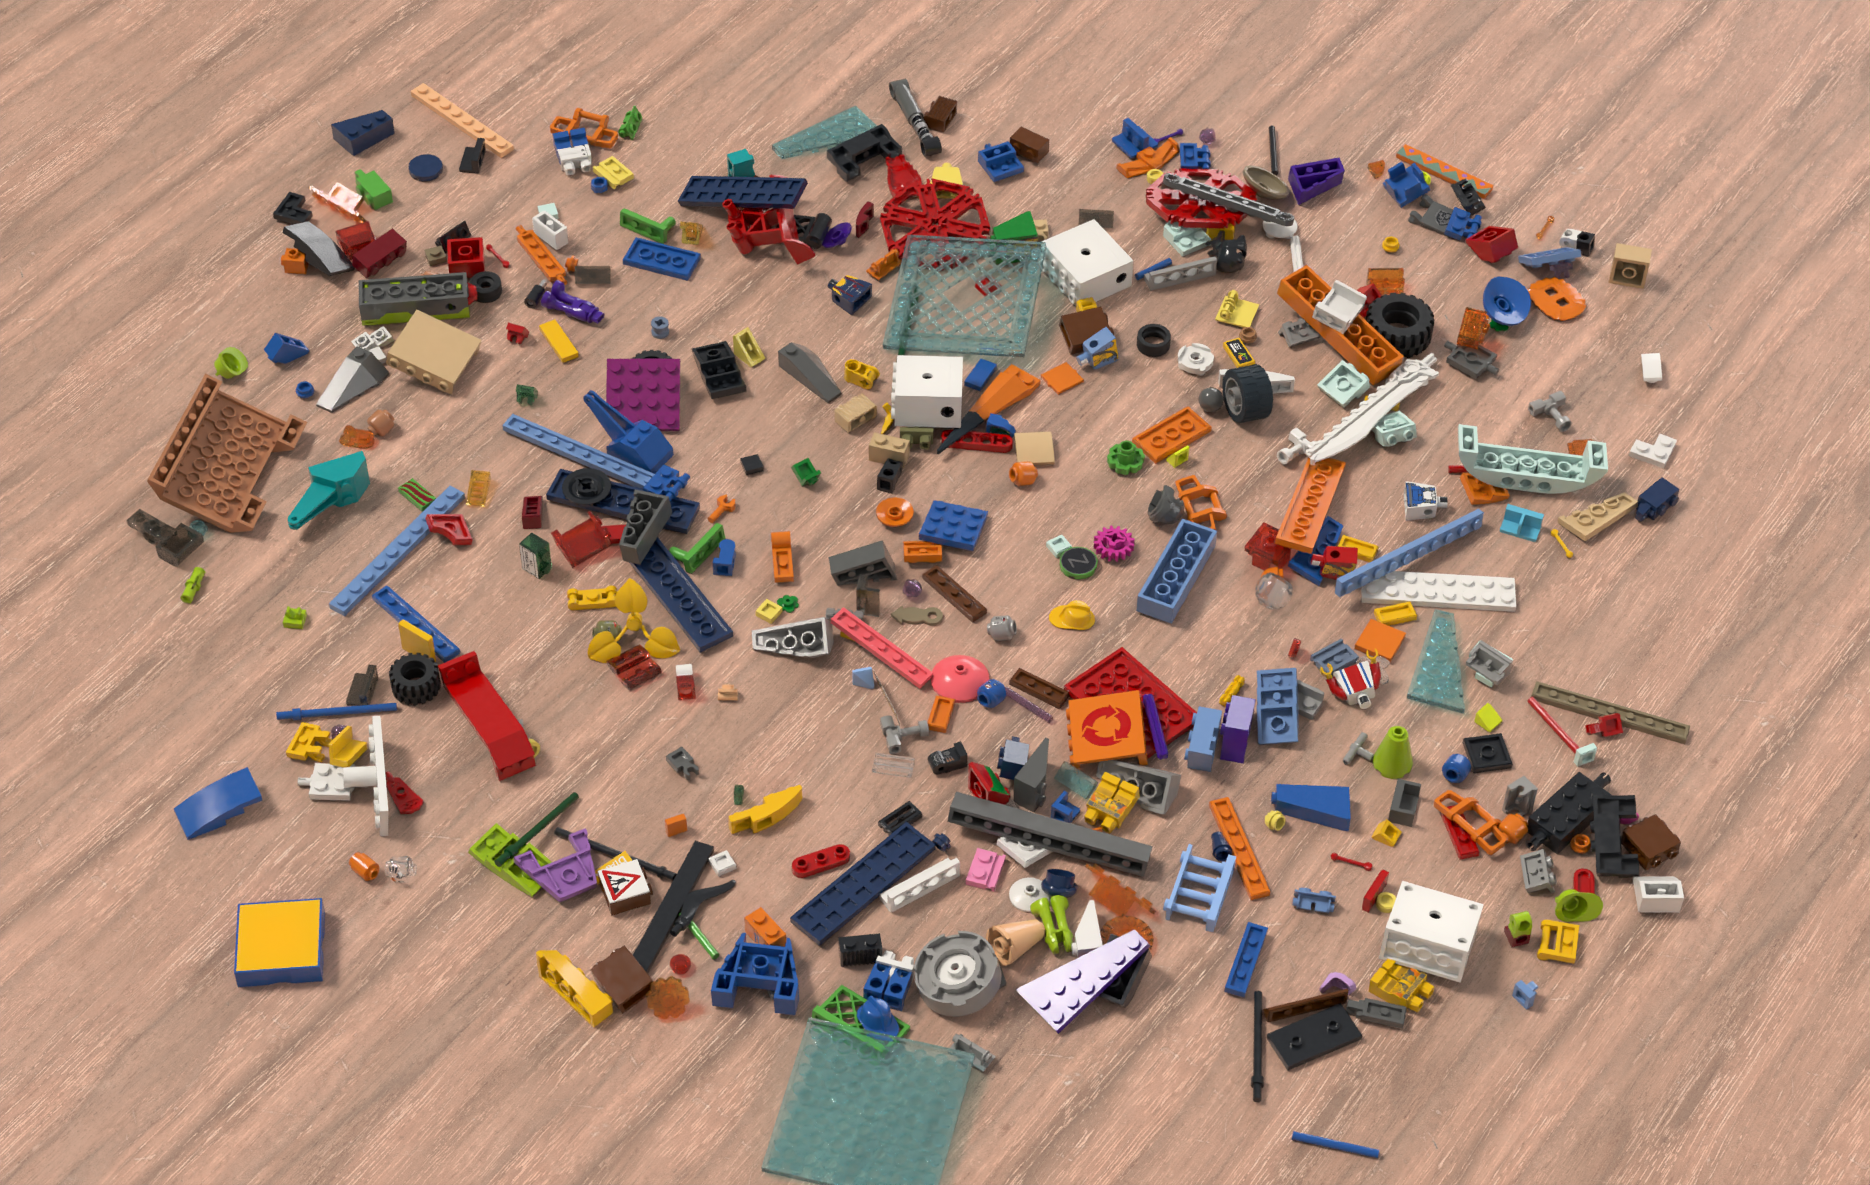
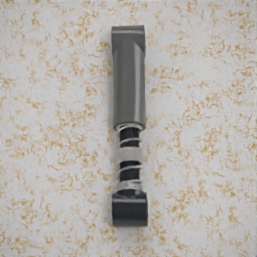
[889,78,942,157]

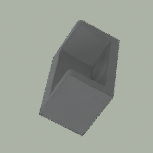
[1388,779,1421,827]

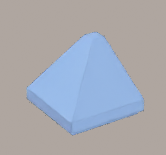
[852,667,874,689]

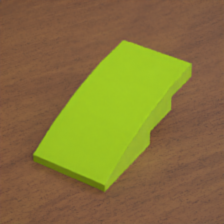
[468,823,552,897]

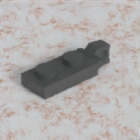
[1346,998,1407,1029]

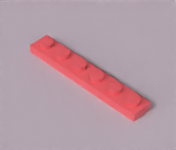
[831,607,933,689]

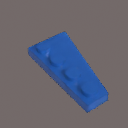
[1288,516,1343,586]

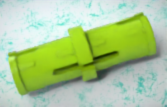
[180,567,206,604]

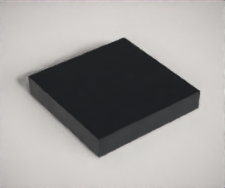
[1462,733,1513,773]

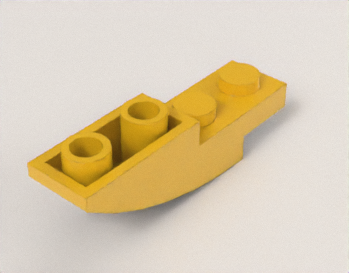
[728,785,802,834]

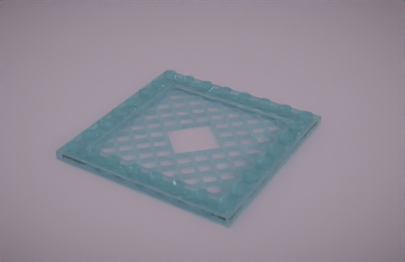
[882,235,1047,358]

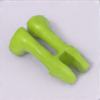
[1030,895,1073,955]

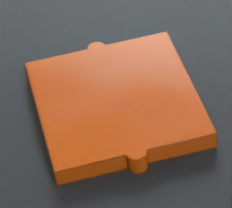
[1041,362,1084,395]

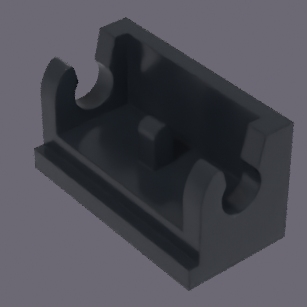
[1451,179,1486,217]

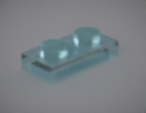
[1054,761,1098,799]

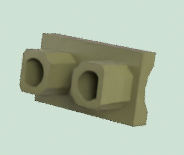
[900,427,933,450]

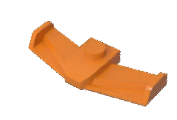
[1116,137,1180,178]

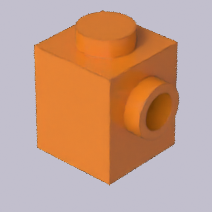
[281,248,309,274]

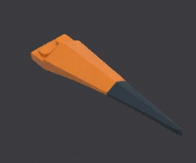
[937,364,1040,454]

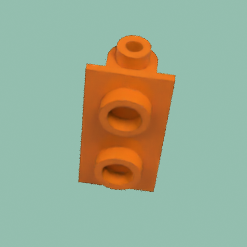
[866,249,903,280]

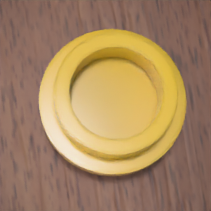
[1382,236,1400,252]

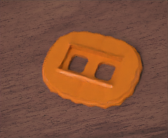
[1528,277,1586,321]

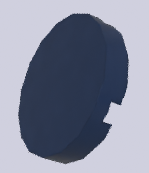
[409,154,443,182]

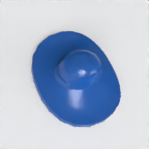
[1483,276,1531,326]

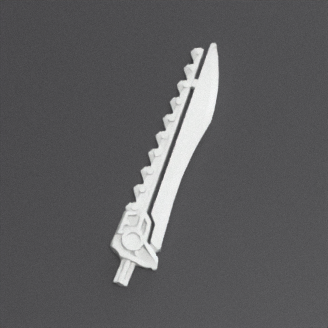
[1305,353,1439,465]

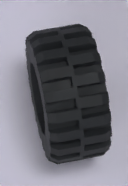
[1366,292,1435,358]

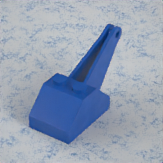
[583,390,674,474]

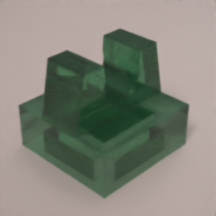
[516,384,538,406]

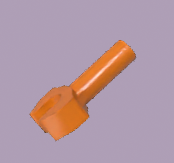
[708,494,736,523]

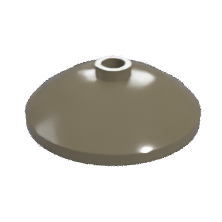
[1243,165,1290,199]

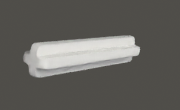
[1290,236,1303,272]

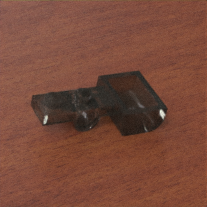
[127,509,204,567]

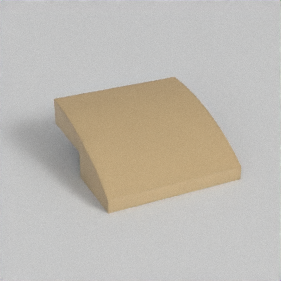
[1014,432,1055,465]

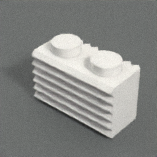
[532,211,568,250]

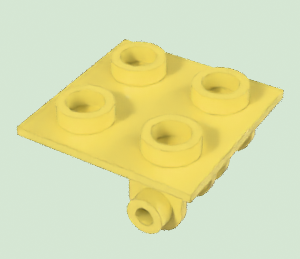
[1215,290,1259,328]

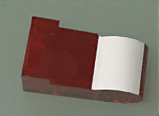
[676,664,696,700]

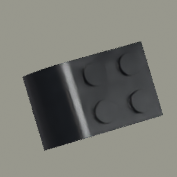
[1098,934,1152,1008]

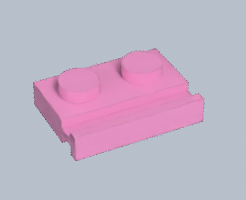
[966,848,1006,892]

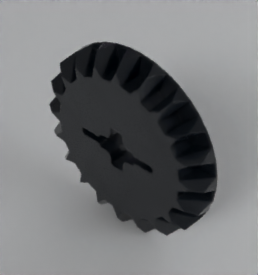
[562,468,611,507]

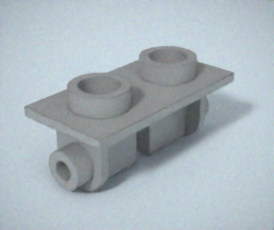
[948,1034,996,1072]

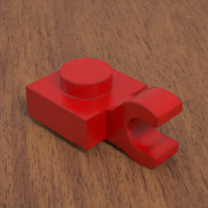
[1585,713,1623,737]

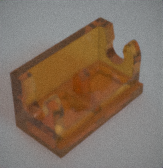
[1366,268,1405,294]

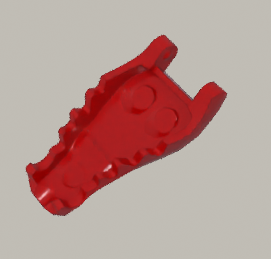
[886,154,922,197]

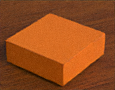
[665,814,687,837]

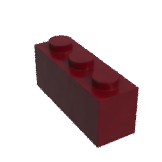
[352,228,407,279]

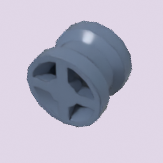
[651,317,669,339]

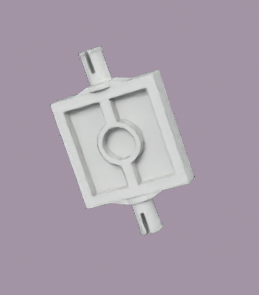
[298,763,367,800]

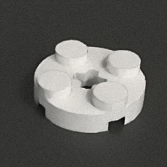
[1177,343,1214,376]

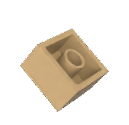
[1609,243,1652,289]

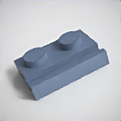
[1310,639,1359,676]

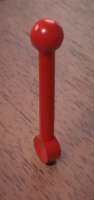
[486,244,510,268]
[1330,853,1372,871]

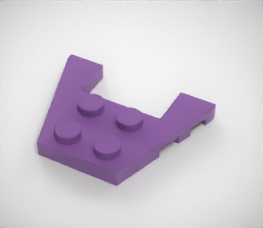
[514,828,597,902]

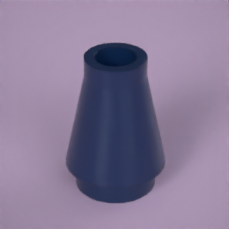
[1211,831,1232,861]

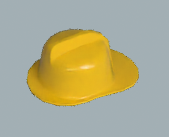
[1049,600,1095,630]

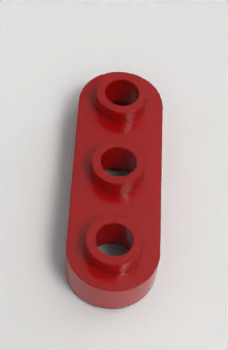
[792,844,850,878]

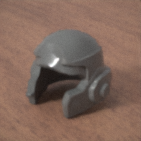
[1148,485,1184,524]

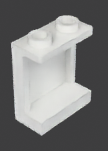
[1312,280,1367,334]

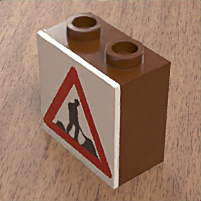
[598,859,653,916]

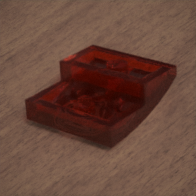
[606,644,662,690]

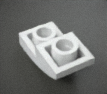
[351,326,394,351]
[1641,353,1662,383]

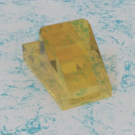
[680,221,703,245]

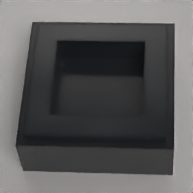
[740,454,764,476]

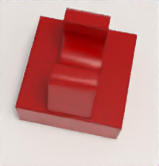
[506,322,529,344]

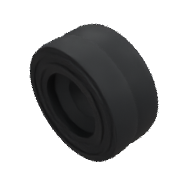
[470,271,502,303]

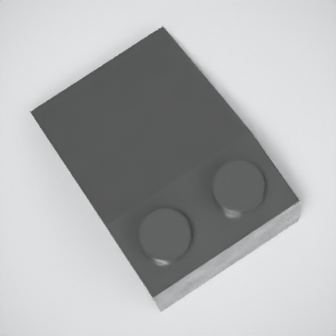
[1013,737,1049,812]

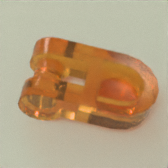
[339,425,375,449]

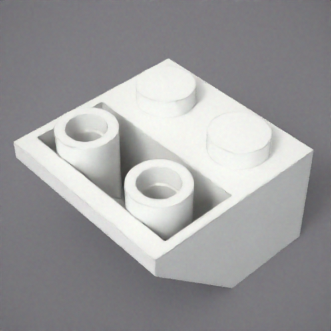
[1633,876,1684,913]

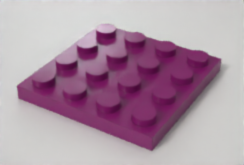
[606,359,681,431]

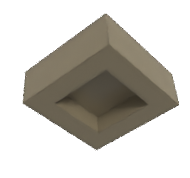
[424,246,447,266]

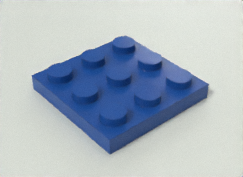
[919,500,988,551]

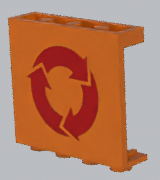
[1066,690,1148,775]

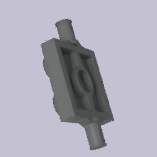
[1444,338,1499,379]

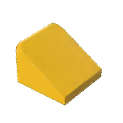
[1371,819,1402,847]

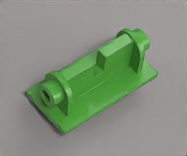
[618,106,642,140]

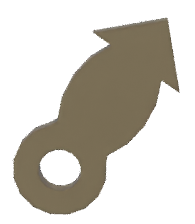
[891,606,943,626]

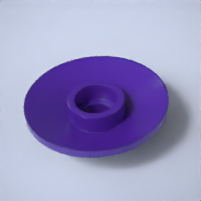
[822,222,852,248]

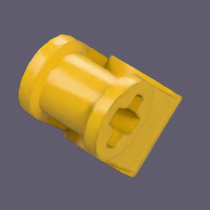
[844,359,880,390]

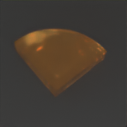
[1367,160,1385,179]

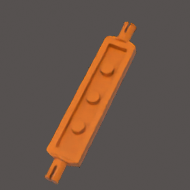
[516,225,567,285]

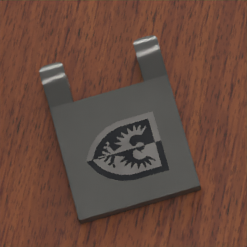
[1408,194,1453,238]

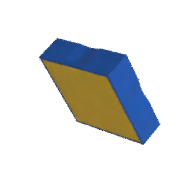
[234,898,325,987]

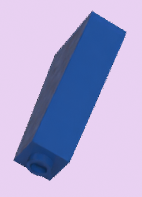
[1271,784,1351,831]

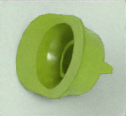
[214,347,248,379]
[1555,889,1603,922]

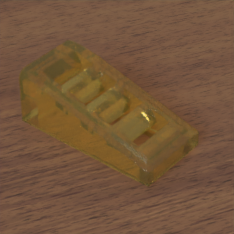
[466,470,491,506]

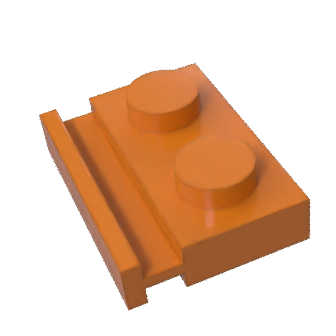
[903,541,942,563]

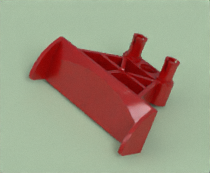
[722,174,815,265]

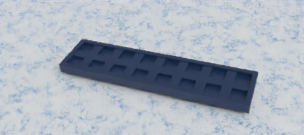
[678,176,808,209]
[790,822,936,946]

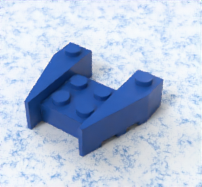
[711,933,799,1015]

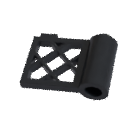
[776,213,832,249]

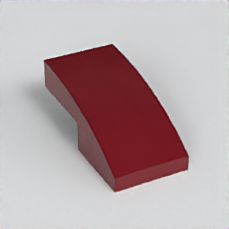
[856,201,874,238]

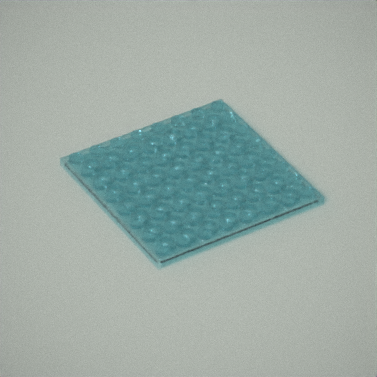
[761,1017,975,1185]

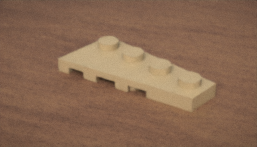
[1558,492,1638,541]

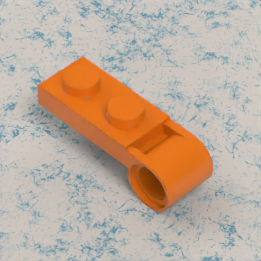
[771,531,794,583]

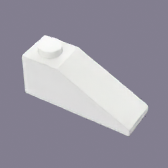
[1071,900,1103,958]

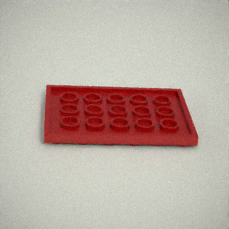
[1064,647,1197,759]

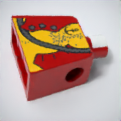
[1311,546,1358,580]

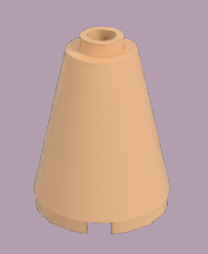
[986,919,1045,966]

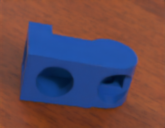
[713,539,736,576]

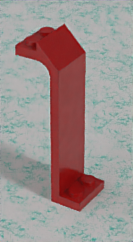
[438,651,536,781]

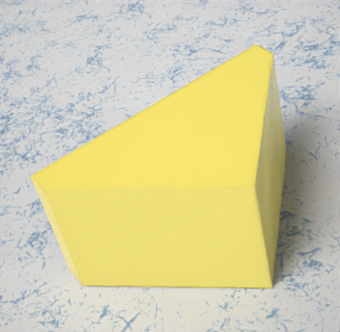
[733,327,765,367]

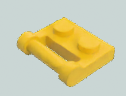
[1537,920,1579,964]

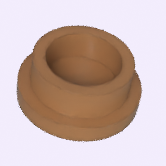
[1239,327,1257,343]

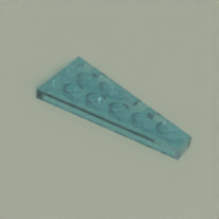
[772,106,877,159]
[1407,609,1465,714]

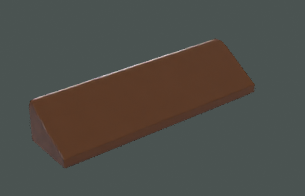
[1263,989,1349,1022]

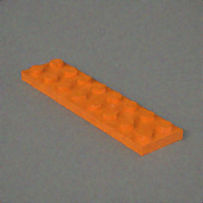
[1275,457,1346,554]

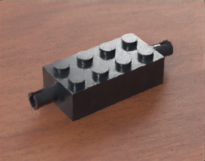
[1525,772,1611,854]

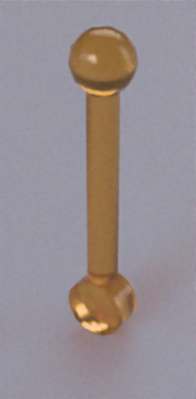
[1536,216,1554,239]

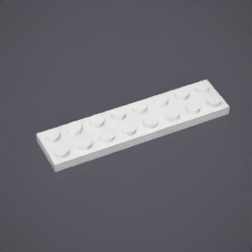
[1361,571,1516,612]

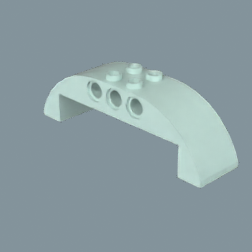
[1458,424,1608,494]

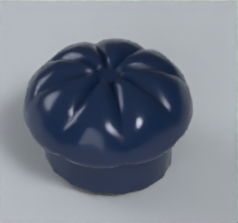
[1041,869,1078,898]

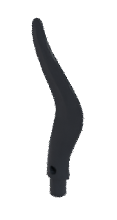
[670,880,736,937]

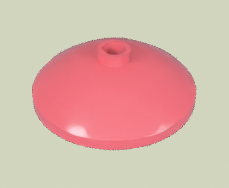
[931,655,989,703]

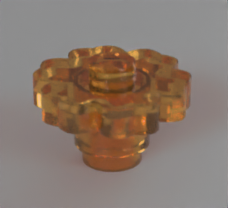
[646,976,690,1019]

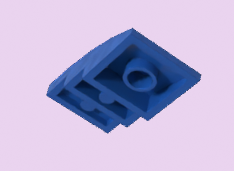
[174,767,263,840]

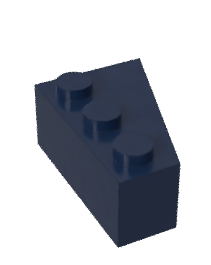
[331,110,395,156]

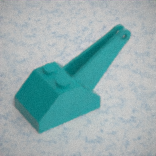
[288,451,370,530]

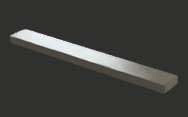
[1531,681,1690,744]

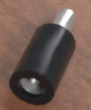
[524,279,548,309]

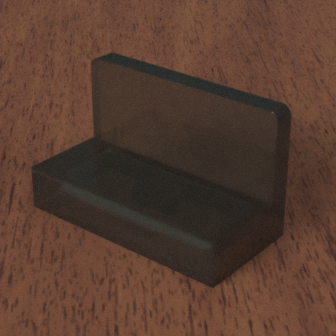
[1078,209,1114,228]
[575,266,612,284]
[856,574,880,617]
[346,665,379,706]

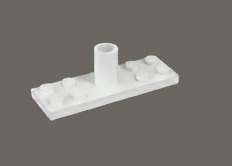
[343,716,388,836]

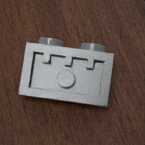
[1278,318,1322,347]
[1297,679,1325,720]
[1520,849,1557,893]

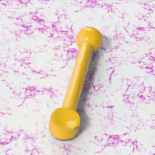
[1551,529,1573,558]

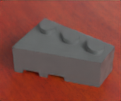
[829,540,897,586]

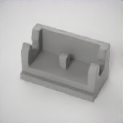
[1466,640,1513,685]
[1502,776,1538,817]

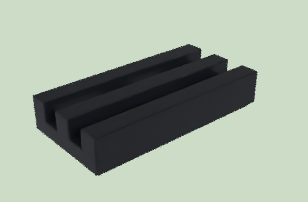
[878,801,922,835]

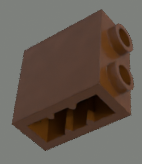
[1621,814,1681,871]

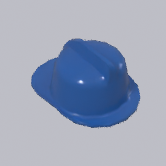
[857,995,899,1042]

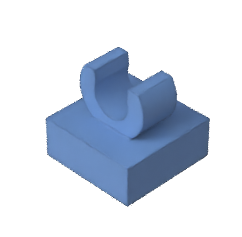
[1512,980,1538,1010]

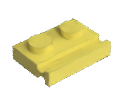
[593,156,634,189]

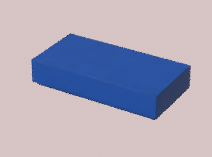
[964,359,997,392]

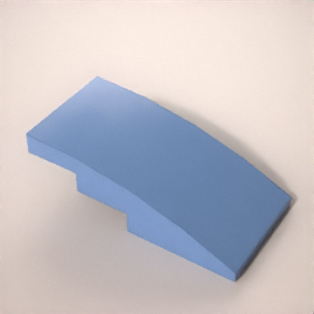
[1256,668,1299,745]

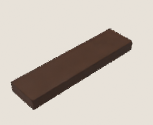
[922,565,987,623]

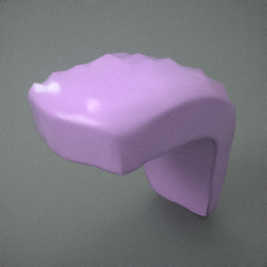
[1319,972,1357,995]

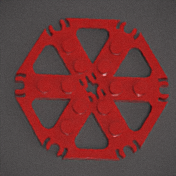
[1146,168,1257,229]
[880,178,991,271]

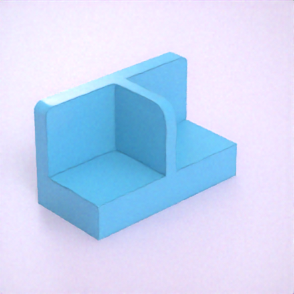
[1500,504,1544,542]

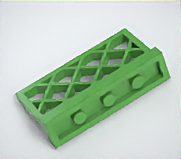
[811,985,910,1065]

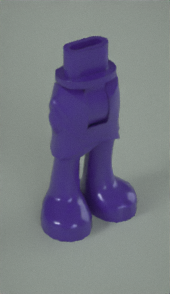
[541,280,605,324]

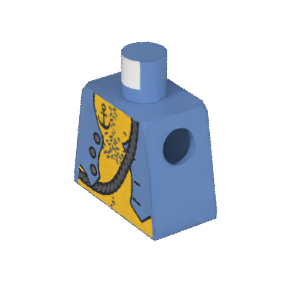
[1076,327,1119,369]

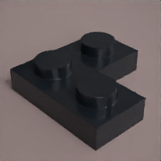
[273,192,313,224]

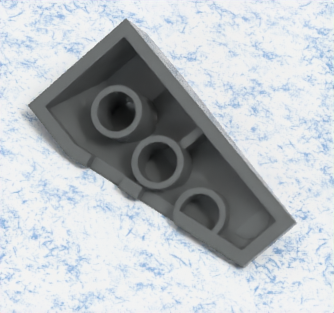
[778,342,841,403]
[316,346,389,413]

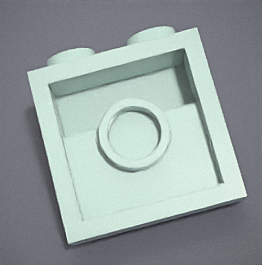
[1163,217,1211,257]
[1317,360,1370,408]
[1372,410,1417,447]

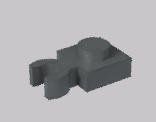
[666,747,699,780]

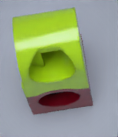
[1504,911,1532,948]

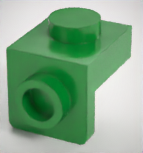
[791,458,821,486]

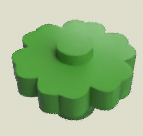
[1107,440,1145,475]

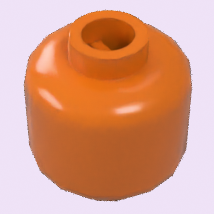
[1009,461,1038,486]
[1497,813,1528,844]

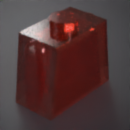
[335,221,376,260]

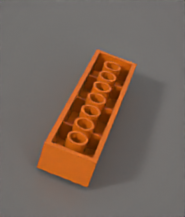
[1277,265,1404,386]

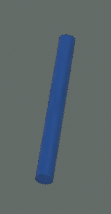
[1292,1131,1379,1158]

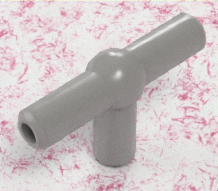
[1343,732,1374,765]

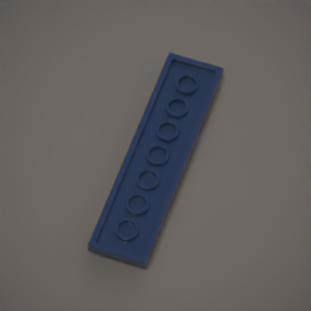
[546,469,700,534]
[629,537,733,652]

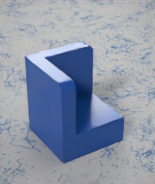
[1051,791,1080,823]

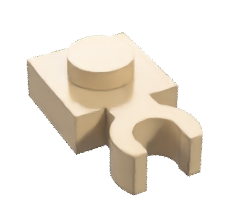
[1033,219,1048,241]

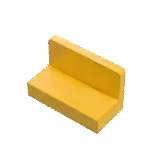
[329,726,367,768]

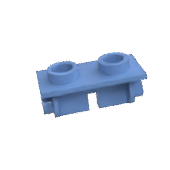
[1292,887,1336,914]

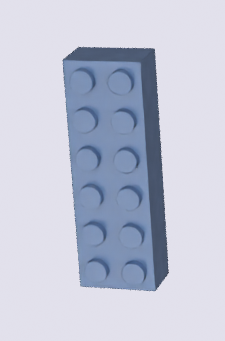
[1136,519,1217,624]

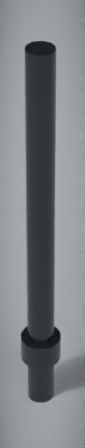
[1251,991,1264,1102]

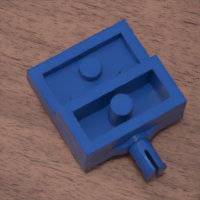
[978,141,1024,182]

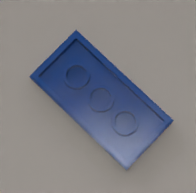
[623,237,701,281]

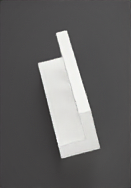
[880,858,960,913]

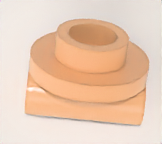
[718,684,738,701]

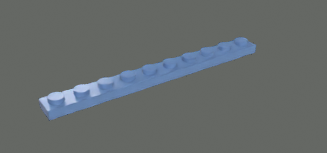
[502,414,655,489]
[329,486,465,616]
[1335,509,1484,597]

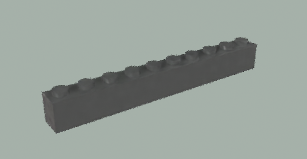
[947,792,1153,877]

